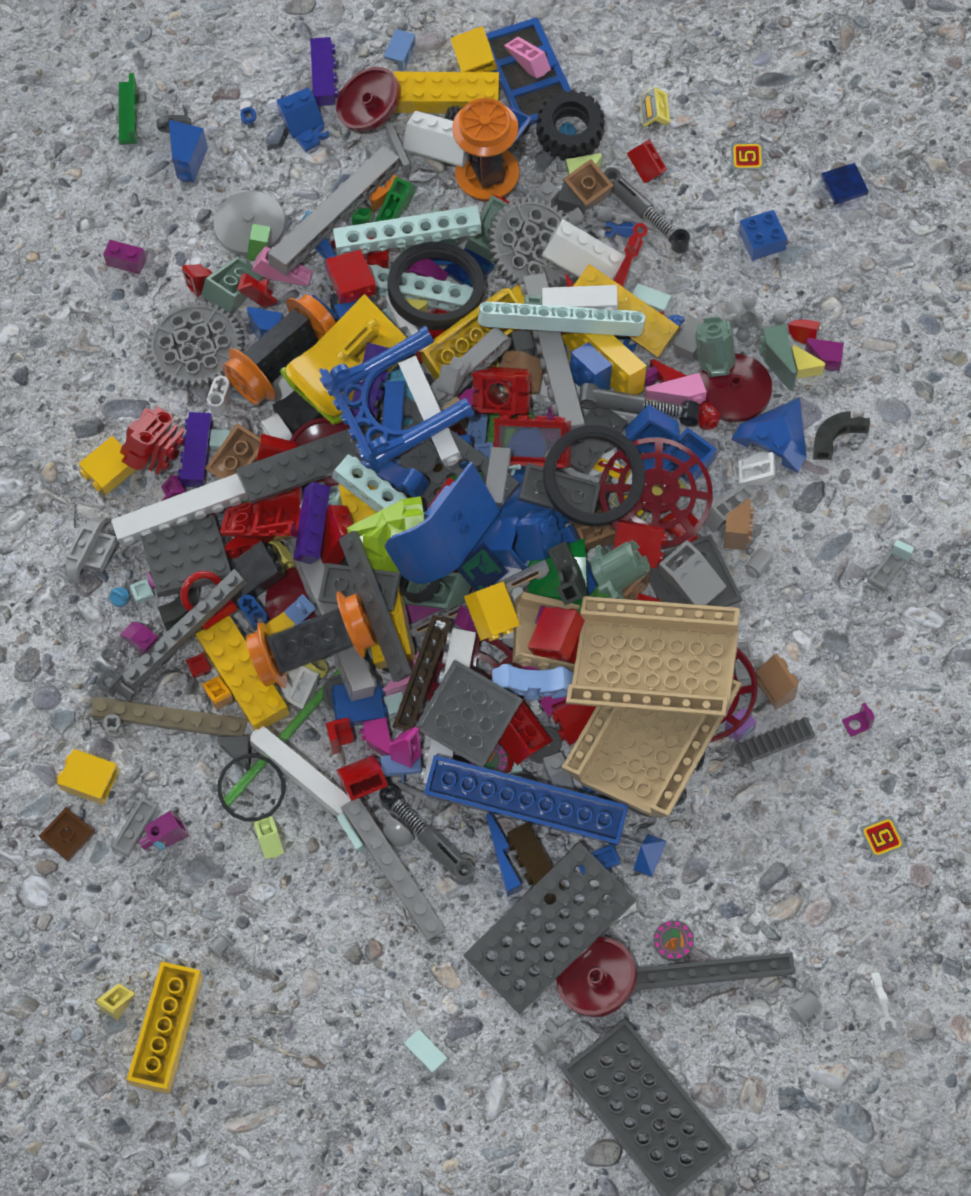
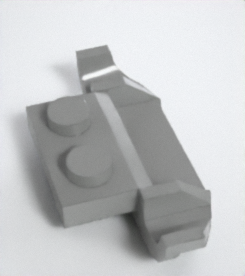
[65,517,118,584]

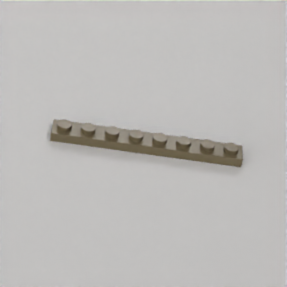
[90,697,247,737]

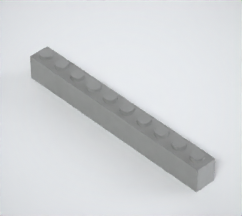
[268,146,399,276]
[520,273,585,433]
[287,538,377,702]

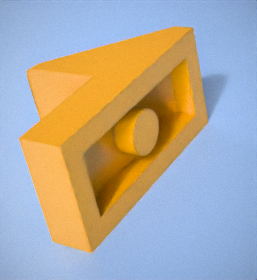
[202,676,233,710]

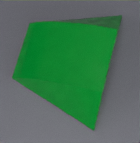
[527,538,587,605]

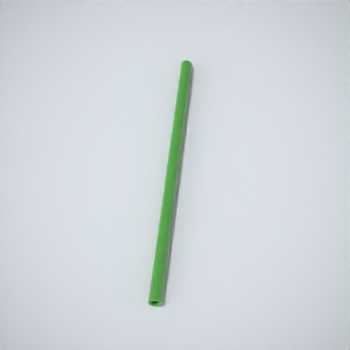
[224,648,368,807]

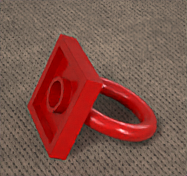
[180,571,237,630]

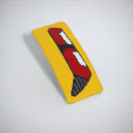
[593,458,631,483]

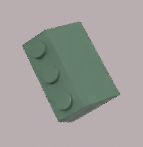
[404,572,472,610]

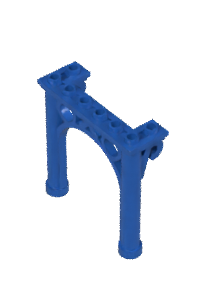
[319,326,475,474]

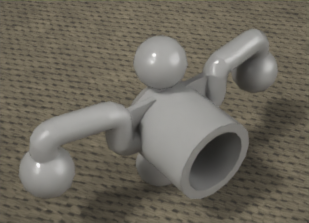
[705,294,787,342]

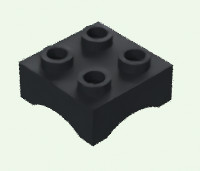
[272,390,324,434]

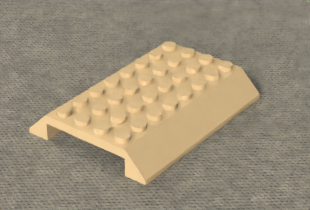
[566,596,740,717]
[562,680,742,817]

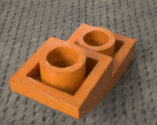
[370,175,400,210]

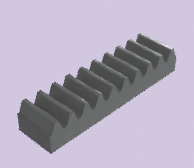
[735,717,815,766]

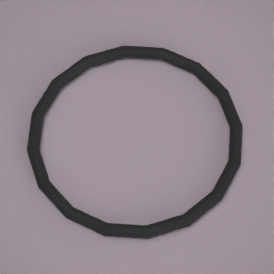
[218,754,285,822]

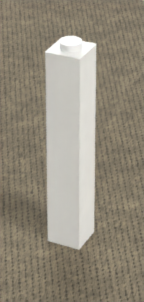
[398,355,462,466]
[250,726,350,817]

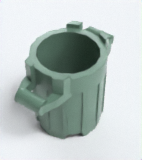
[695,317,736,377]
[589,540,650,599]

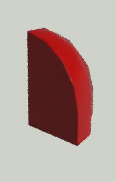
[788,319,820,344]

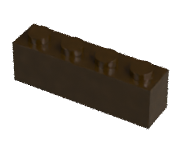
[506,823,565,905]

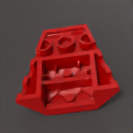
[220,486,303,540]

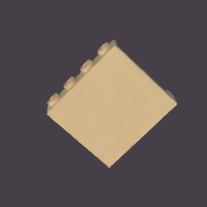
[513,592,580,672]

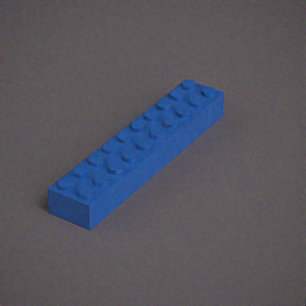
[424,755,628,846]

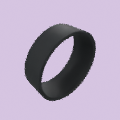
[399,575,442,603]

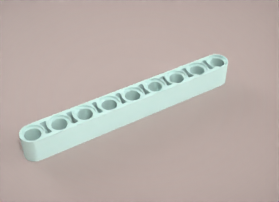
[478,302,645,336]

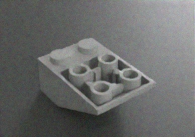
[658,540,727,605]

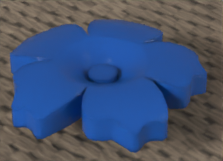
[667,315,685,327]

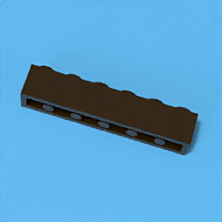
[393,615,451,732]

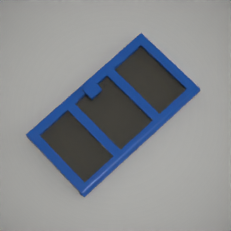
[486,17,571,127]

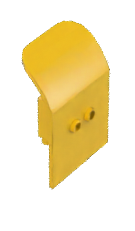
[286,294,407,416]

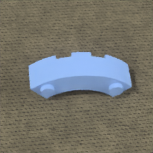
[492,664,574,700]

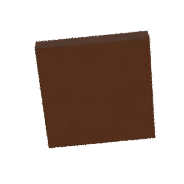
[39,807,95,862]

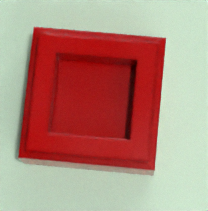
[186,653,212,679]

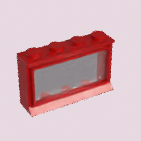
[493,414,571,468]

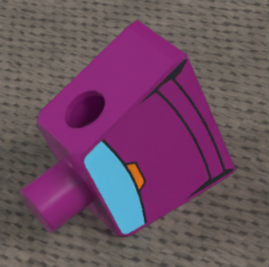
[139,811,189,850]

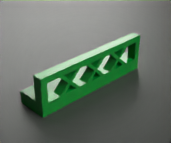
[119,73,137,145]

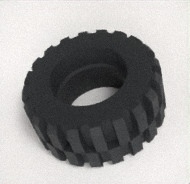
[536,89,605,161]

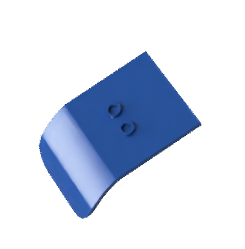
[385,462,500,584]

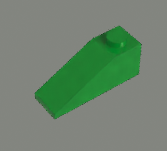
[375,177,417,222]

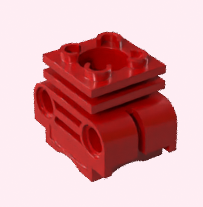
[472,367,530,415]
[120,406,185,475]

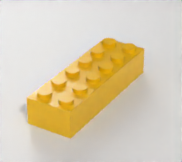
[393,71,499,114]
[573,264,681,358]
[419,288,520,381]
[560,332,647,395]
[196,615,289,731]
[126,961,203,1095]

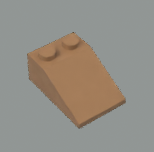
[205,423,260,479]

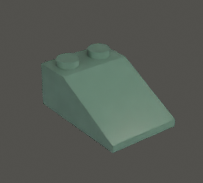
[465,195,515,264]
[201,256,265,313]
[758,324,797,391]

